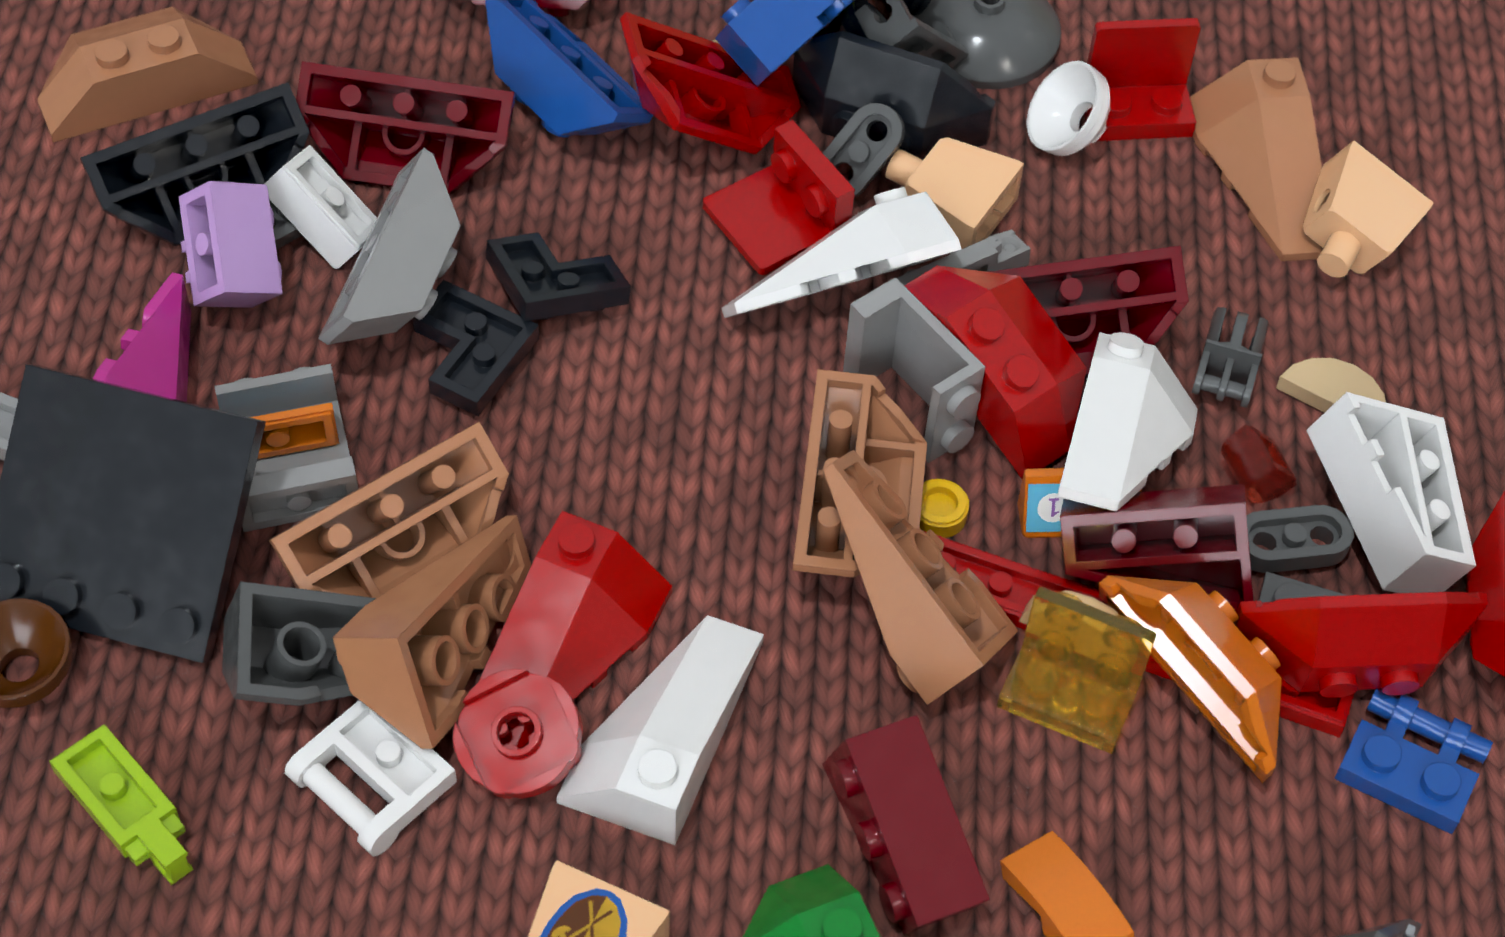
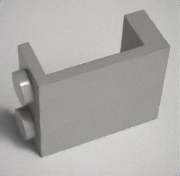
[843,277,985,463]
[214,364,358,532]

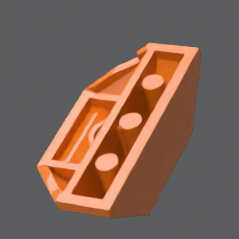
[1099,575,1282,783]

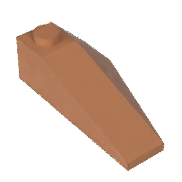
[823,450,1018,705]
[333,515,531,749]

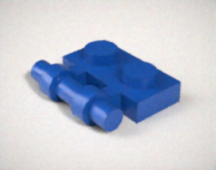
[1334,689,1493,834]

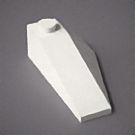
[722,187,961,318]
[1057,332,1198,512]
[557,615,764,845]

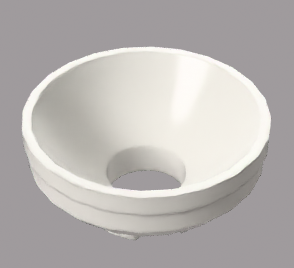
[1027,61,1111,156]

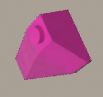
[93,272,191,402]

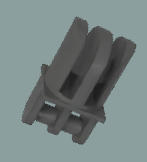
[1191,307,1268,408]

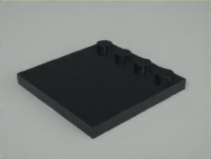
[0,364,266,663]

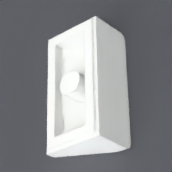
[264,145,377,269]

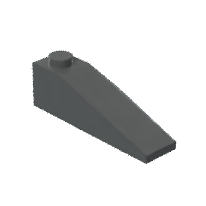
[222,581,482,706]

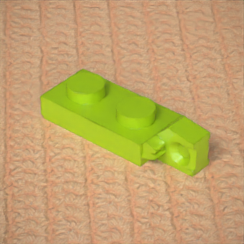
[49,724,193,885]

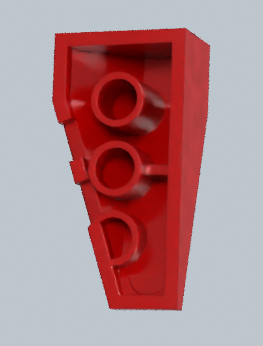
[478,511,672,749]

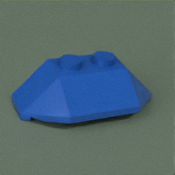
[485,0,653,138]

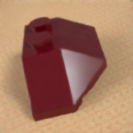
[296,61,516,196]
[989,245,1189,375]

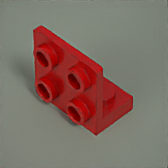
[1084,18,1201,141]
[703,120,855,275]

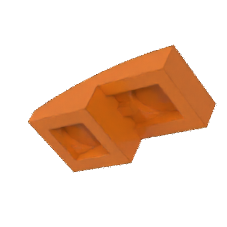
[1000,831,1135,937]

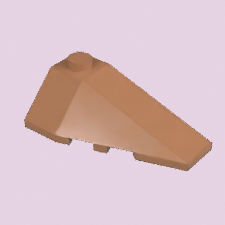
[1190,57,1323,261]

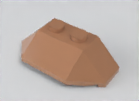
[37,6,258,143]
[792,369,927,578]
[269,422,509,598]

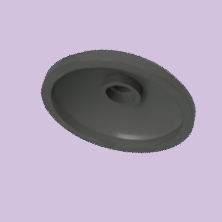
[913,0,1061,89]

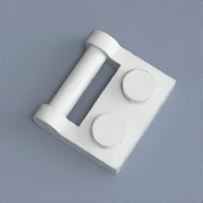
[285,700,457,856]

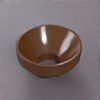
[0,598,73,708]

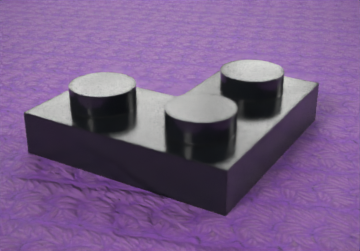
[486,232,631,321]
[412,280,539,416]

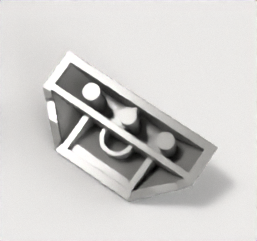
[318,148,461,345]

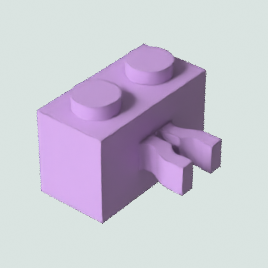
[179,181,283,308]

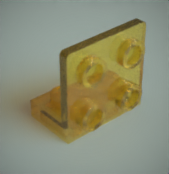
[997,587,1157,754]

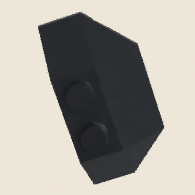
[792,31,996,160]
[80,82,310,246]

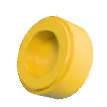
[919,479,969,538]

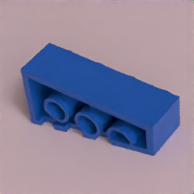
[715,0,854,86]

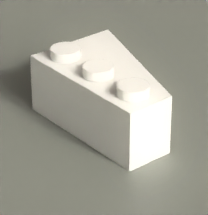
[1306,392,1476,593]

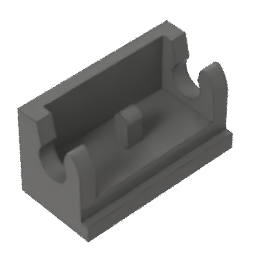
[855,0,969,68]

